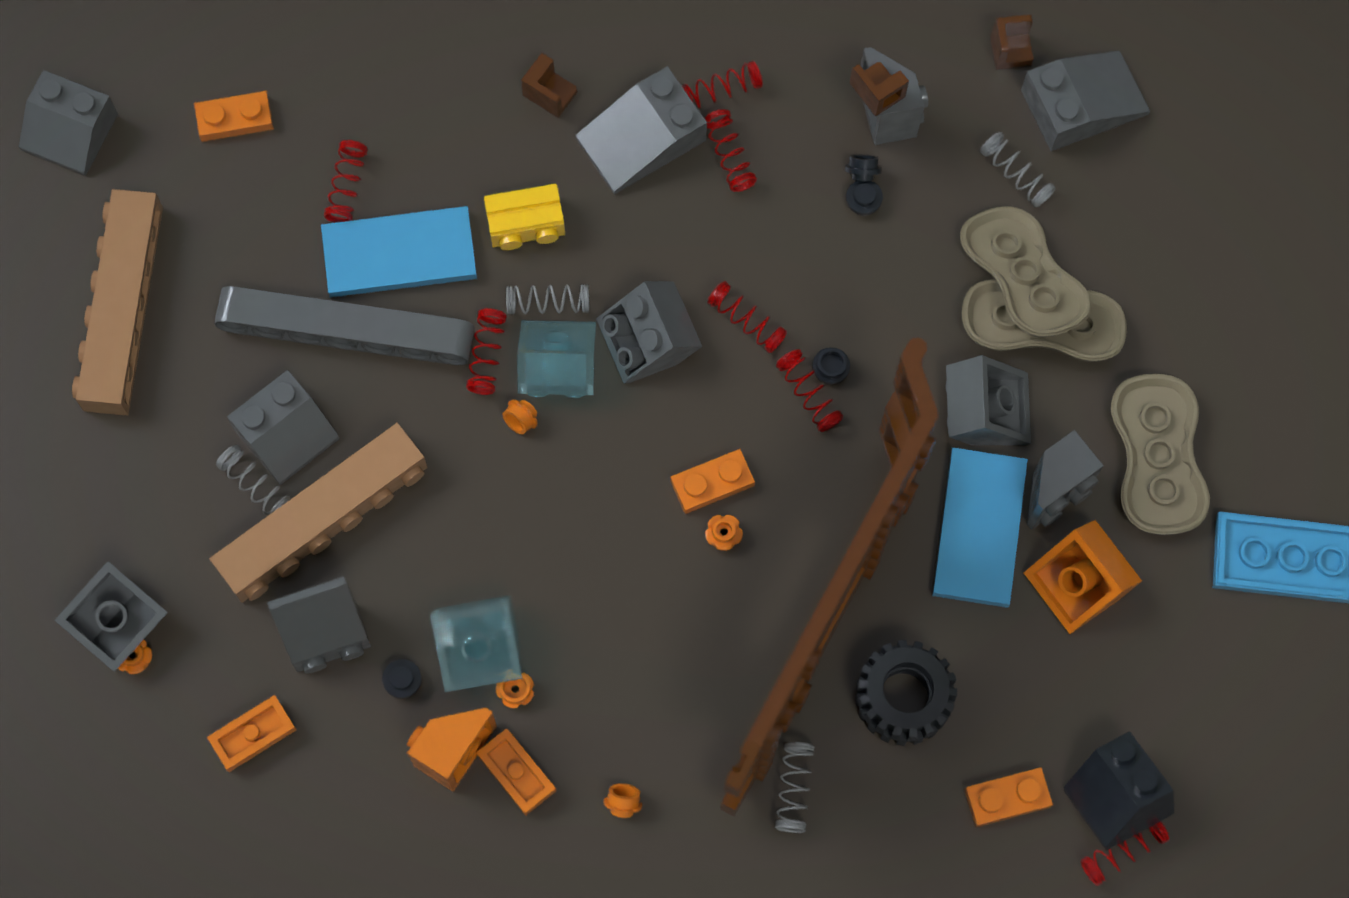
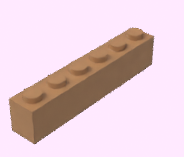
[72,189,163,416]
[209,423,428,603]

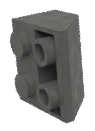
[596,281,702,384]
[1027,430,1103,530]

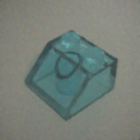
[517,320,596,398]
[430,595,522,692]

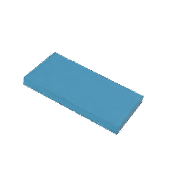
[321,206,477,298]
[932,448,1028,608]
[1212,512,1349,603]

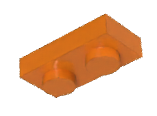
[194,91,273,142]
[670,449,755,514]
[207,695,297,772]
[476,728,556,816]
[964,767,1053,827]

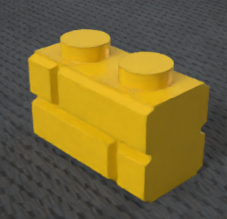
[484,183,565,250]

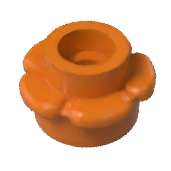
[502,399,538,434]
[705,514,743,551]
[118,640,152,675]
[496,670,534,708]
[603,783,643,818]

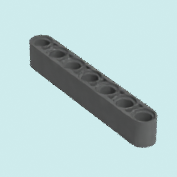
[214,286,475,365]

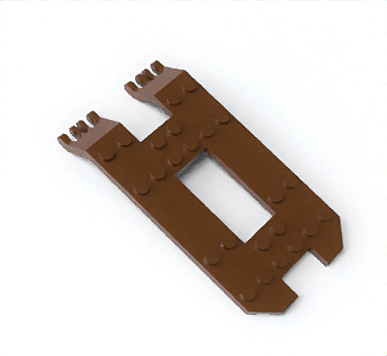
[720,337,939,817]

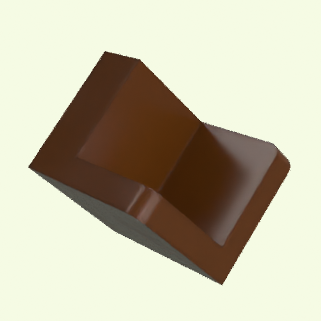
[991,15,1033,70]
[521,53,577,118]
[849,62,909,117]

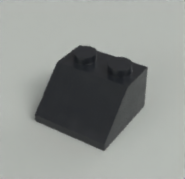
[1064,731,1174,851]

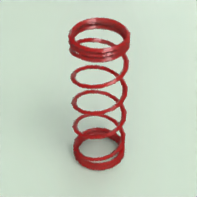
[681,61,763,109]
[704,109,757,192]
[323,140,368,223]
[707,281,787,353]
[466,308,507,395]
[776,349,844,432]
[1081,821,1169,886]

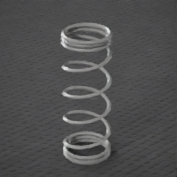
[980,132,1055,207]
[506,284,589,315]
[216,445,292,515]
[775,741,815,833]

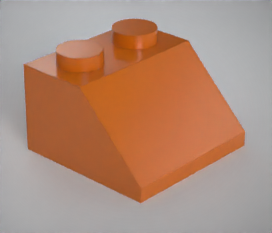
[1024,520,1142,634]
[407,708,497,792]

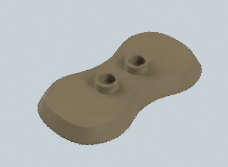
[960,206,1092,338]
[962,280,1127,362]
[1111,374,1210,535]

